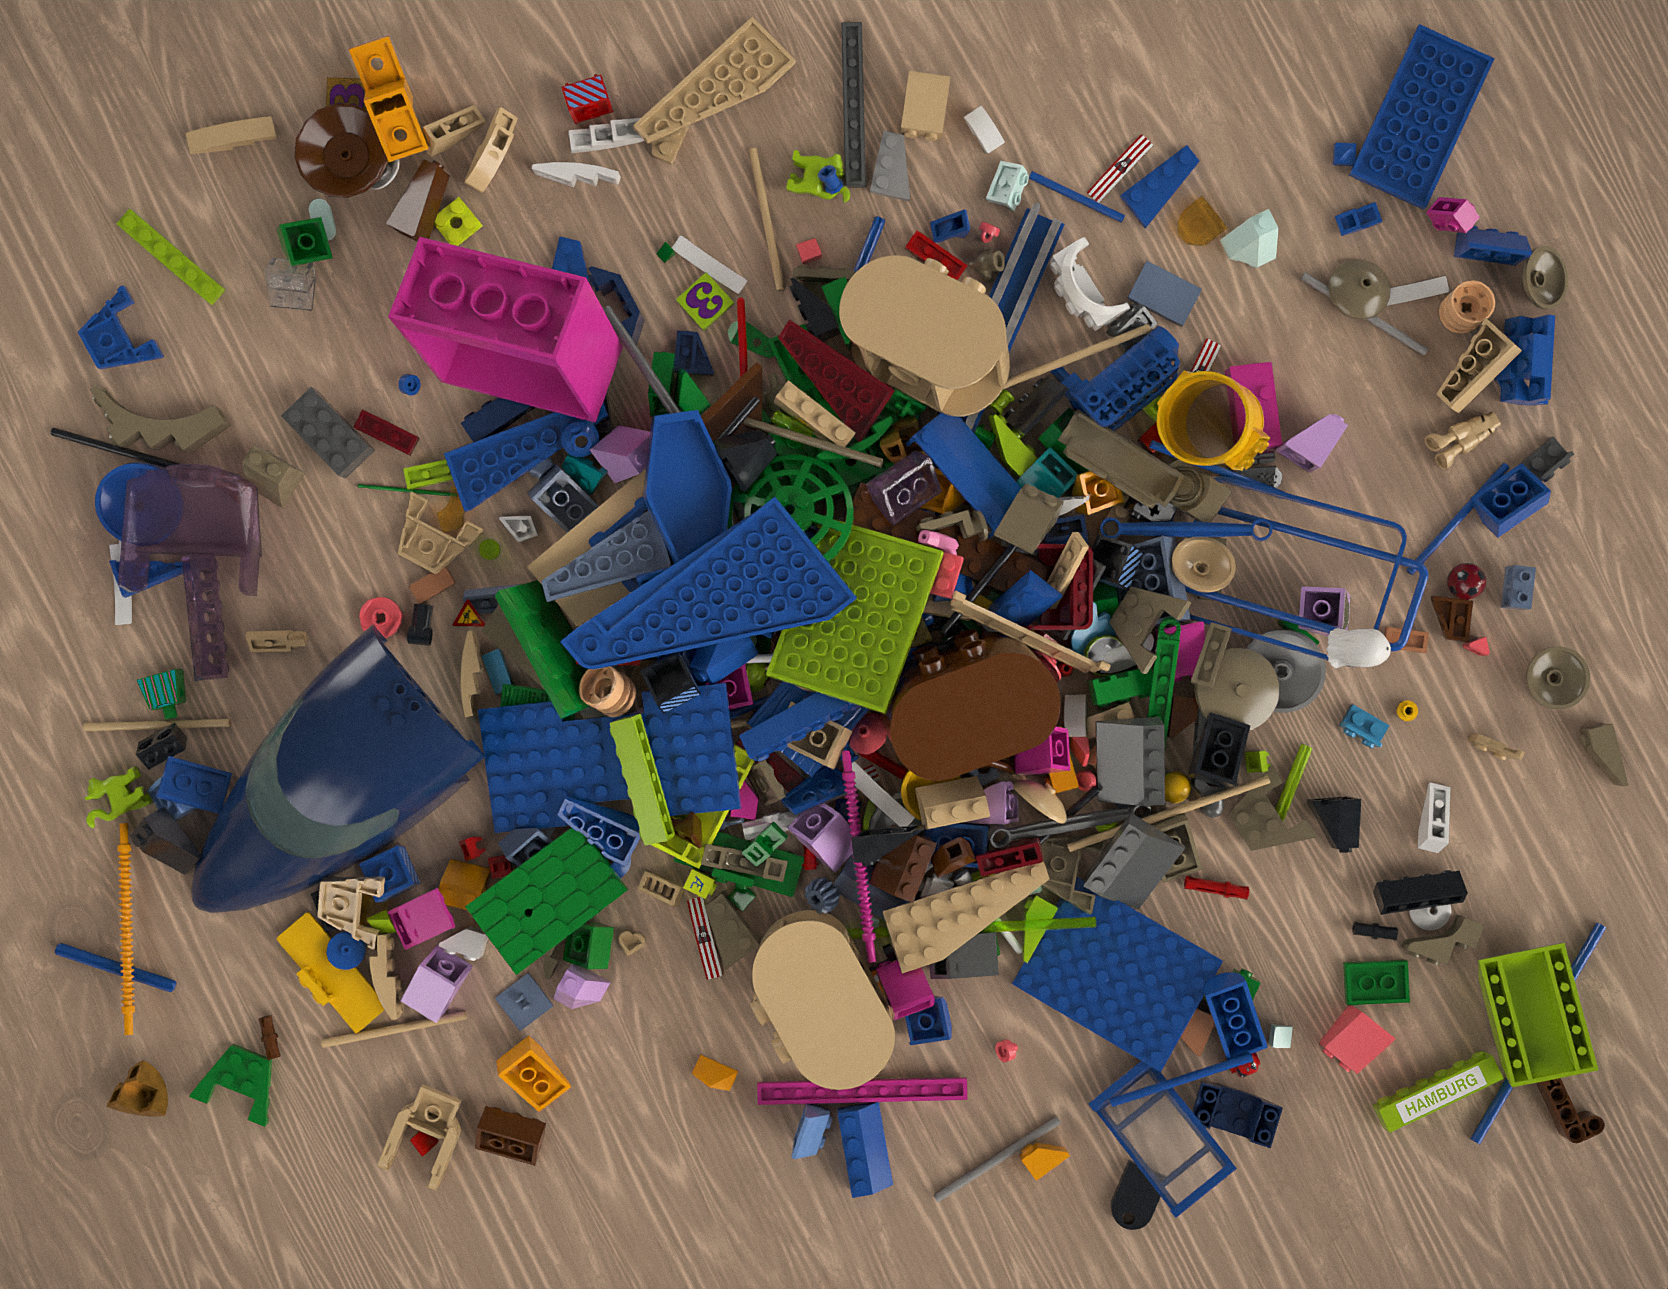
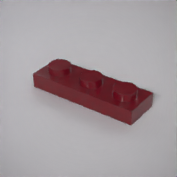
[353,409,420,456]

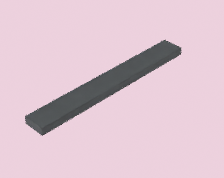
[841,22,866,188]

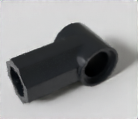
[407,604,433,646]

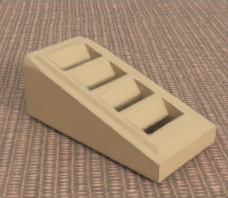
[637,870,685,906]

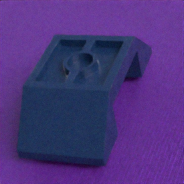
[588,266,645,346]
[1192,1081,1283,1149]

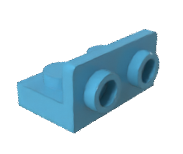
[1339,704,1390,749]

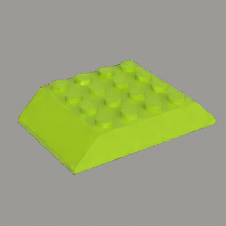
[1478,943,1599,1087]

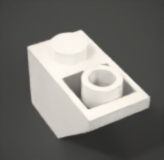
[438,926,488,961]

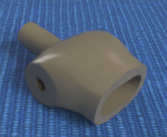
[763,373,785,413]

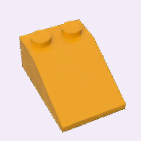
[496,1035,571,1112]

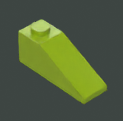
[1022,894,1058,963]

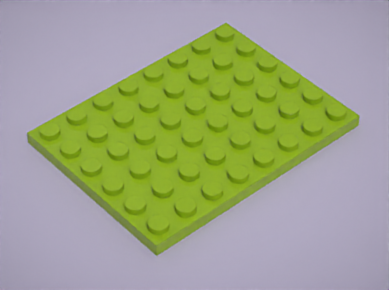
[766,519,944,715]

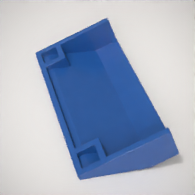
[906,413,1021,539]

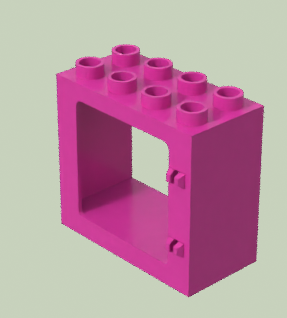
[388,237,623,423]

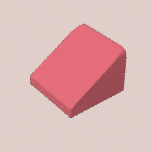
[796,238,822,264]
[1070,737,1090,767]

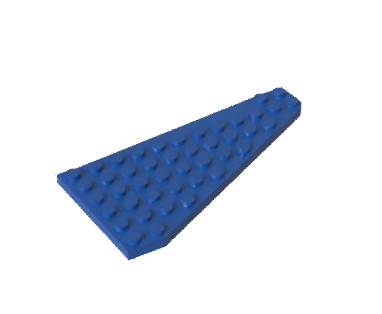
[560,496,857,669]

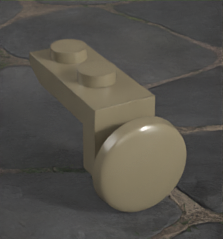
[916,510,988,541]

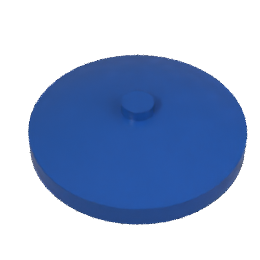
[95,462,184,546]

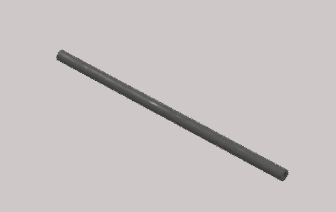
[603,305,745,520]

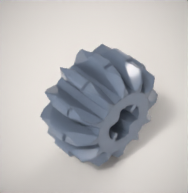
[804,877,840,914]

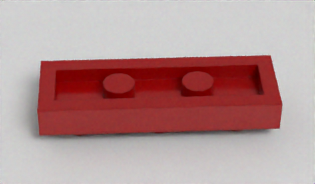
[905,230,968,281]

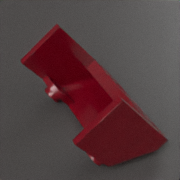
[1020,544,1093,630]

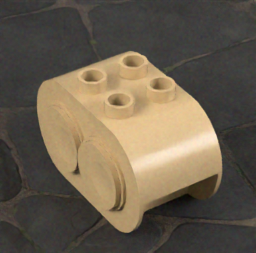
[839,256,1010,417]
[750,910,895,1090]

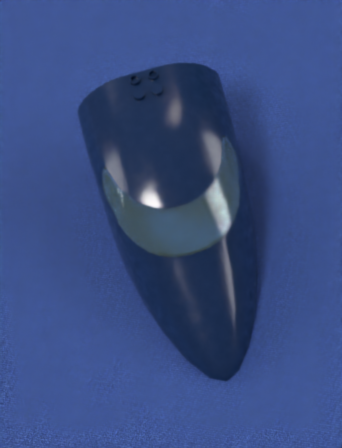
[191,624,486,913]

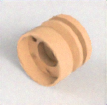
[1439,280,1495,334]
[579,666,636,717]

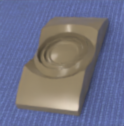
[1155,452,1231,522]

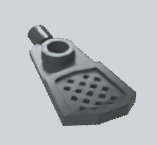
[1219,466,1283,488]

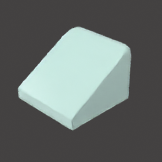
[1269,1024,1293,1048]

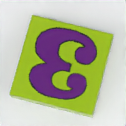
[676,272,734,331]

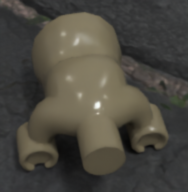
[968,249,1005,282]

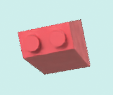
[1319,1005,1395,1074]

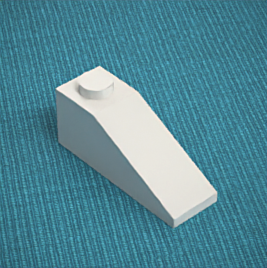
[1418,783,1450,853]

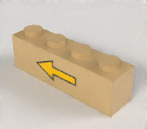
[774,381,855,447]

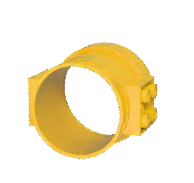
[1157,370,1270,471]

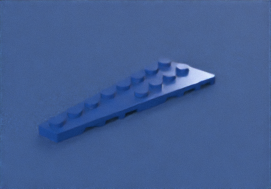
[444,402,609,512]

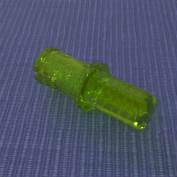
[771,410,813,437]

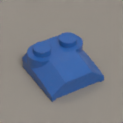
[905,996,952,1045]

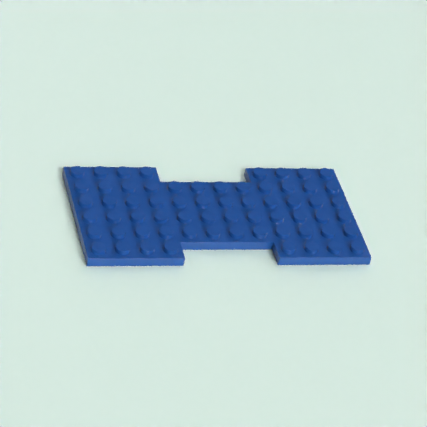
[478,682,742,833]

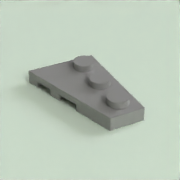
[870,131,910,202]

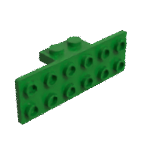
[674,831,804,897]

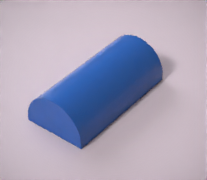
[1203,972,1268,1060]

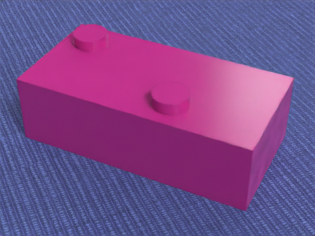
[1225,362,1282,449]

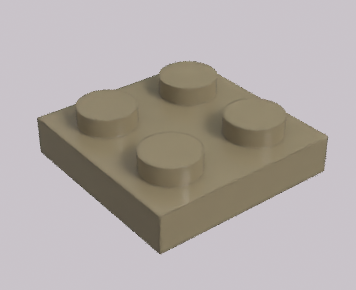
[747,760,786,807]

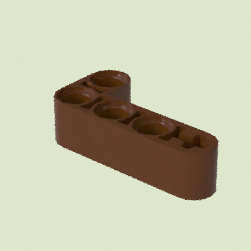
[1536,1078,1605,1144]

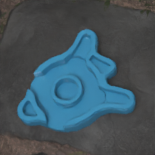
[1069,602,1117,656]

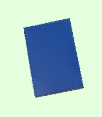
[156,756,232,814]

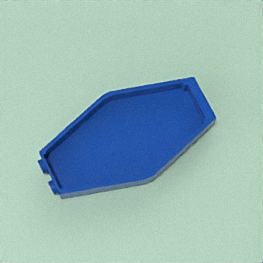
[643,410,732,564]

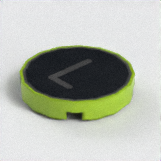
[1084,634,1123,676]

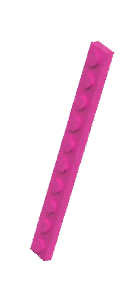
[757,1077,968,1105]

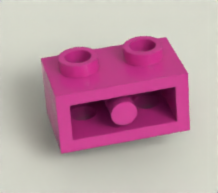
[1426,197,1480,233]

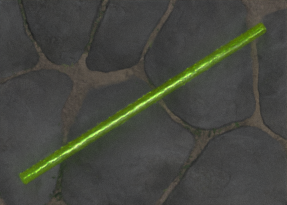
[847,917,1096,939]

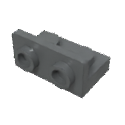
[1106,303,1158,352]
[1519,436,1574,482]

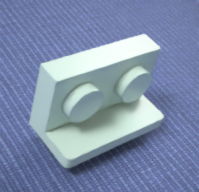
[986,161,1029,211]

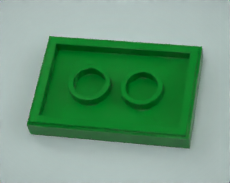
[1343,959,1410,1005]

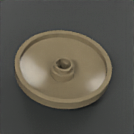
[1195,648,1279,731]

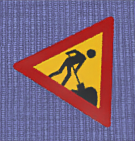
[452,599,485,627]

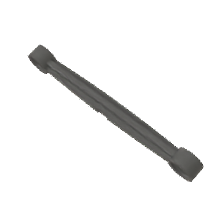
[987,805,1152,849]

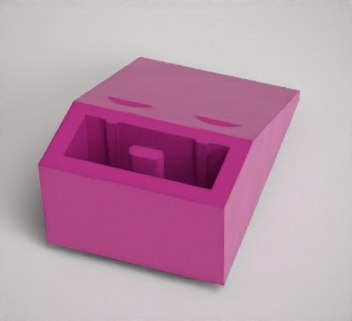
[388,888,456,950]

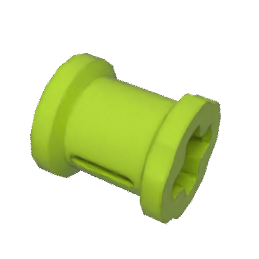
[988,389,1015,415]

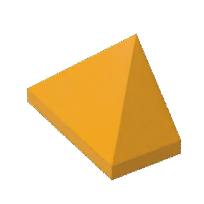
[692,1054,738,1091]

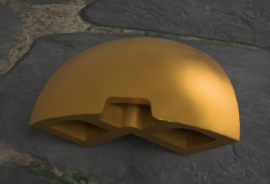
[880,414,933,470]
[106,1060,168,1117]

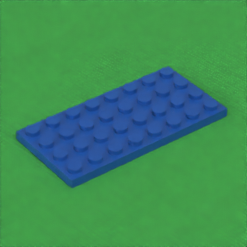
[1348,24,1495,210]

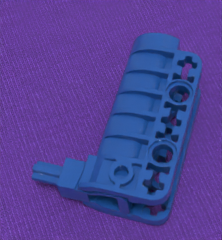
[1050,326,1180,432]

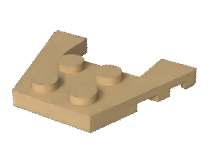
[398,492,484,575]
[317,876,385,950]

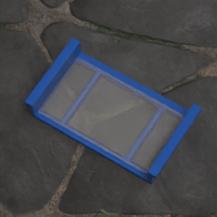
[1089,1061,1237,1218]

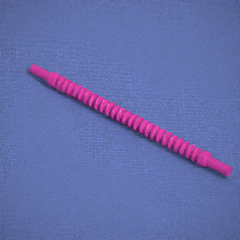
[842,750,876,963]

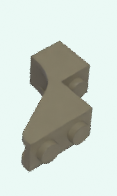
[1401,915,1484,966]

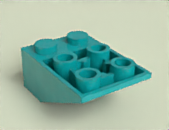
[1016,447,1078,498]

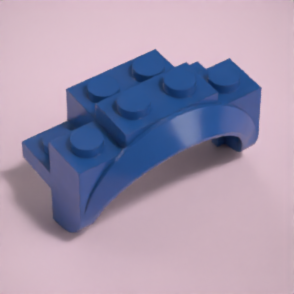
[1495,315,1555,406]

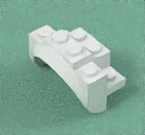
[1050,237,1130,331]

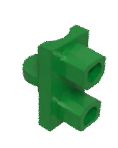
[885,387,926,421]

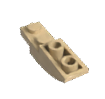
[464,107,518,193]
[369,933,404,1020]

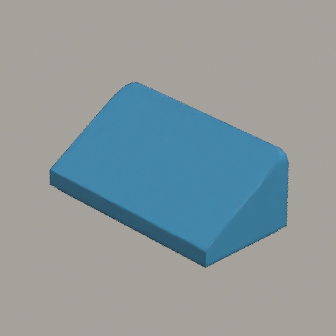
[482,649,514,695]

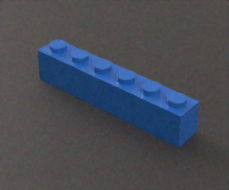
[739,692,861,761]

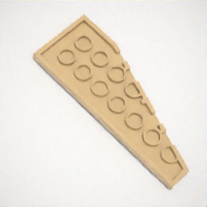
[633,16,796,143]
[882,861,1049,973]

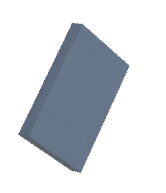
[1127,261,1202,327]

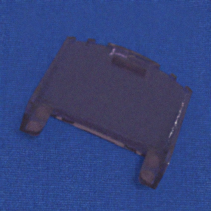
[118,464,262,596]

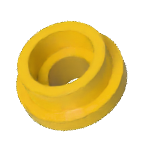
[1396,700,1418,721]

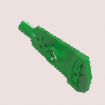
[727,321,774,359]

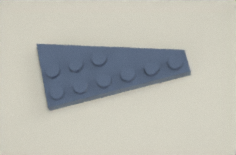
[541,510,671,602]

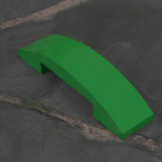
[815,416,893,463]

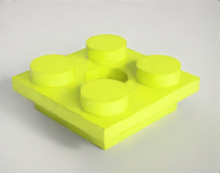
[434,197,483,246]

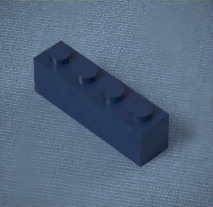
[461,397,537,442]

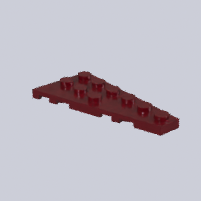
[778,319,895,443]

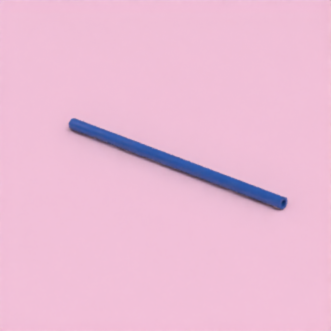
[1470,923,1606,1145]

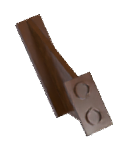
[701,362,763,490]

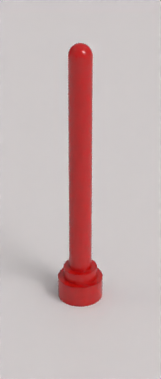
[737,297,748,377]

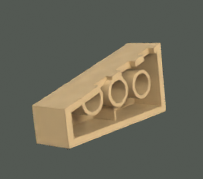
[1436,318,1522,413]

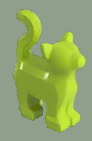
[786,150,850,203]
[85,766,153,828]

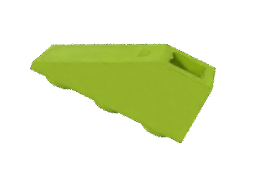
[988,414,1038,477]

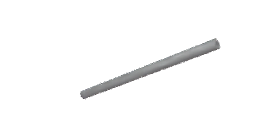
[1300,273,1428,356]
[934,1116,1061,1202]

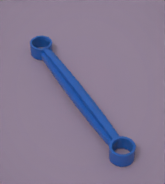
[1100,517,1273,542]

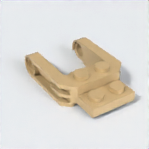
[377,1084,462,1191]

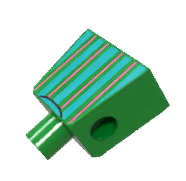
[137,669,186,720]

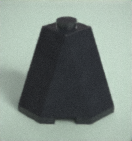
[712,429,778,492]
[1307,796,1361,853]

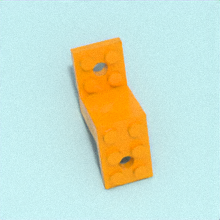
[349,35,429,162]

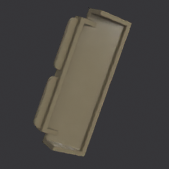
[1058,409,1184,509]

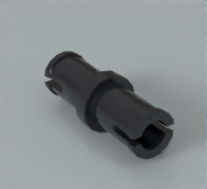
[1352,922,1398,941]

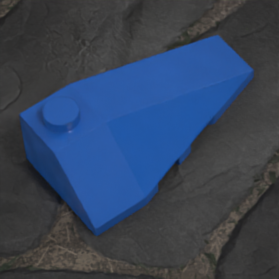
[557,797,640,867]

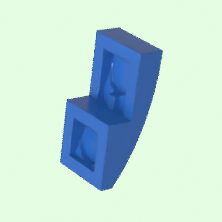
[1335,202,1382,236]

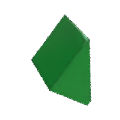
[656,241,675,264]

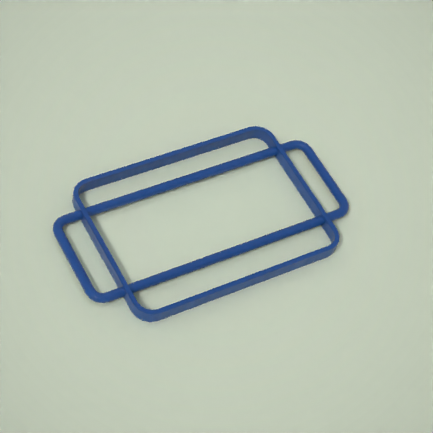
[1159,476,1429,667]

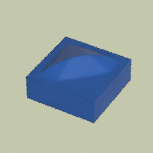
[1333,143,1356,166]

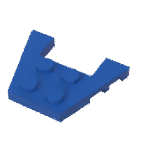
[78,285,164,370]

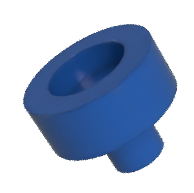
[398,373,421,396]

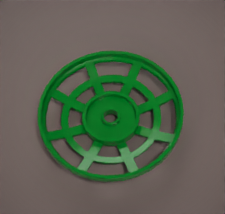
[727,455,854,562]

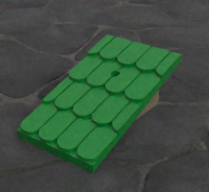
[481,580,591,719]
[465,828,629,975]

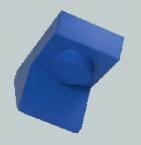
[930,209,970,243]

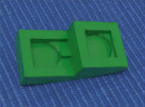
[742,821,788,867]

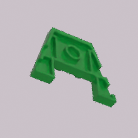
[189,1044,272,1127]

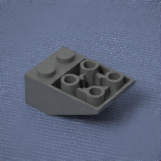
[930,932,999,979]

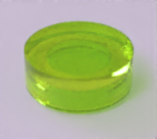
[479,539,501,560]

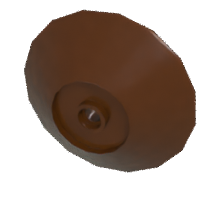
[294,104,388,198]

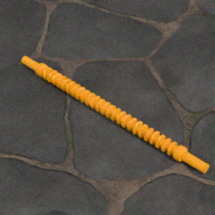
[117,823,135,1035]

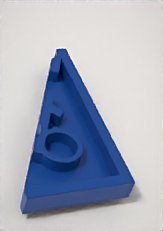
[109,560,194,598]

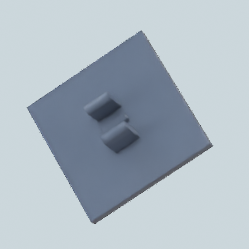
[495,972,554,1031]

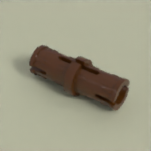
[258,1015,281,1060]

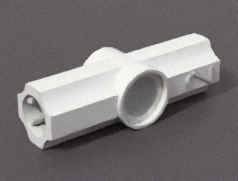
[742,811,801,840]

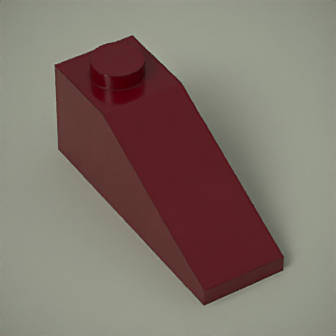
[976,837,1044,877]

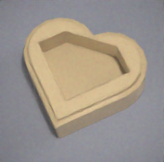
[618,930,646,956]

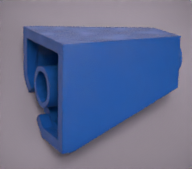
[690,637,758,684]

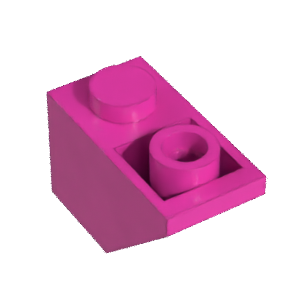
[729,780,759,820]

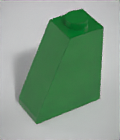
[648,351,675,417]

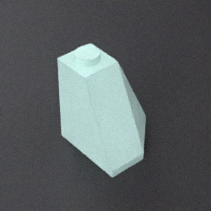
[1220,209,1278,268]

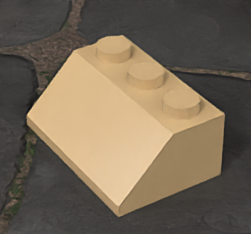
[915,776,990,830]

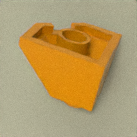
[1071,470,1124,515]

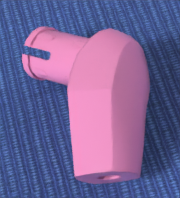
[918,530,959,555]

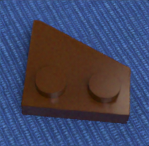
[1431,596,1473,642]

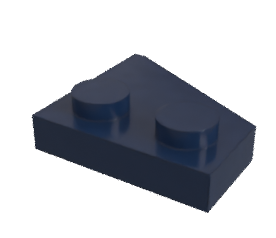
[674,330,714,376]

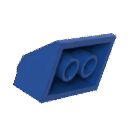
[1454,226,1532,266]
[1470,463,1551,538]
[988,570,1062,626]

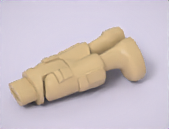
[1425,411,1501,470]

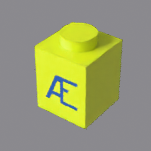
[683,868,717,899]

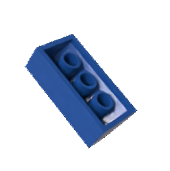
[838,1102,893,1198]

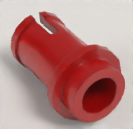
[802,845,819,870]

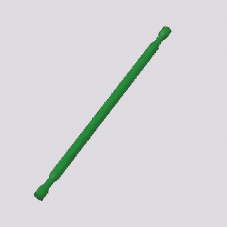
[358,484,458,497]

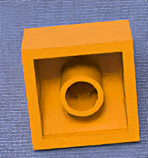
[438,859,490,910]

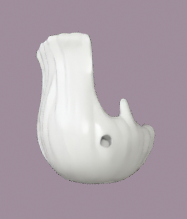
[1326,628,1391,668]

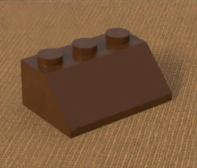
[868,824,937,902]
[475,1106,546,1166]

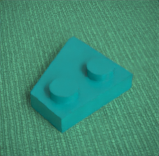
[561,454,608,496]

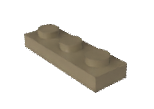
[792,265,855,283]
[1191,622,1232,689]

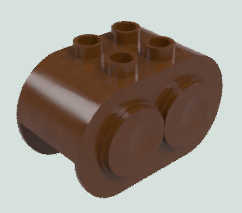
[880,629,1061,781]

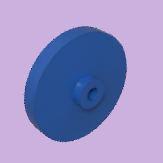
[326,932,366,970]

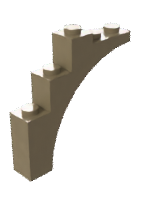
[90,385,231,453]

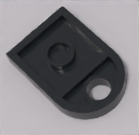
[1110,1160,1167,1230]

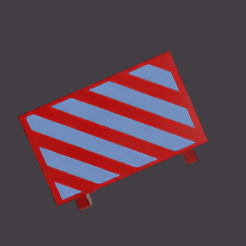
[561,74,614,124]

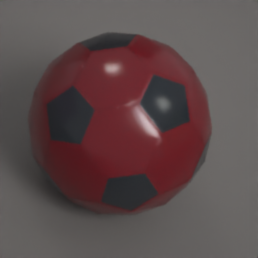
[1447,563,1486,600]

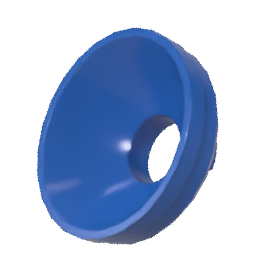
[560,419,599,457]

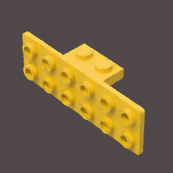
[276,912,384,1033]

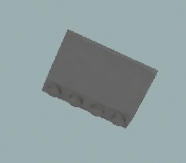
[1096,717,1165,806]
[1083,813,1185,909]

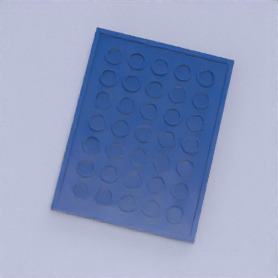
[1012,877,1223,1072]

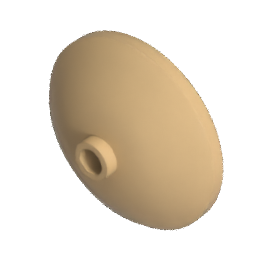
[1171,537,1236,592]
[1013,780,1067,824]

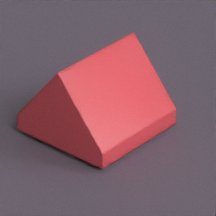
[1462,637,1490,656]

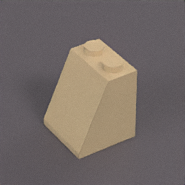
[900,71,951,141]

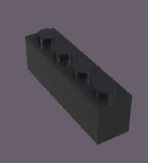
[1373,870,1468,915]

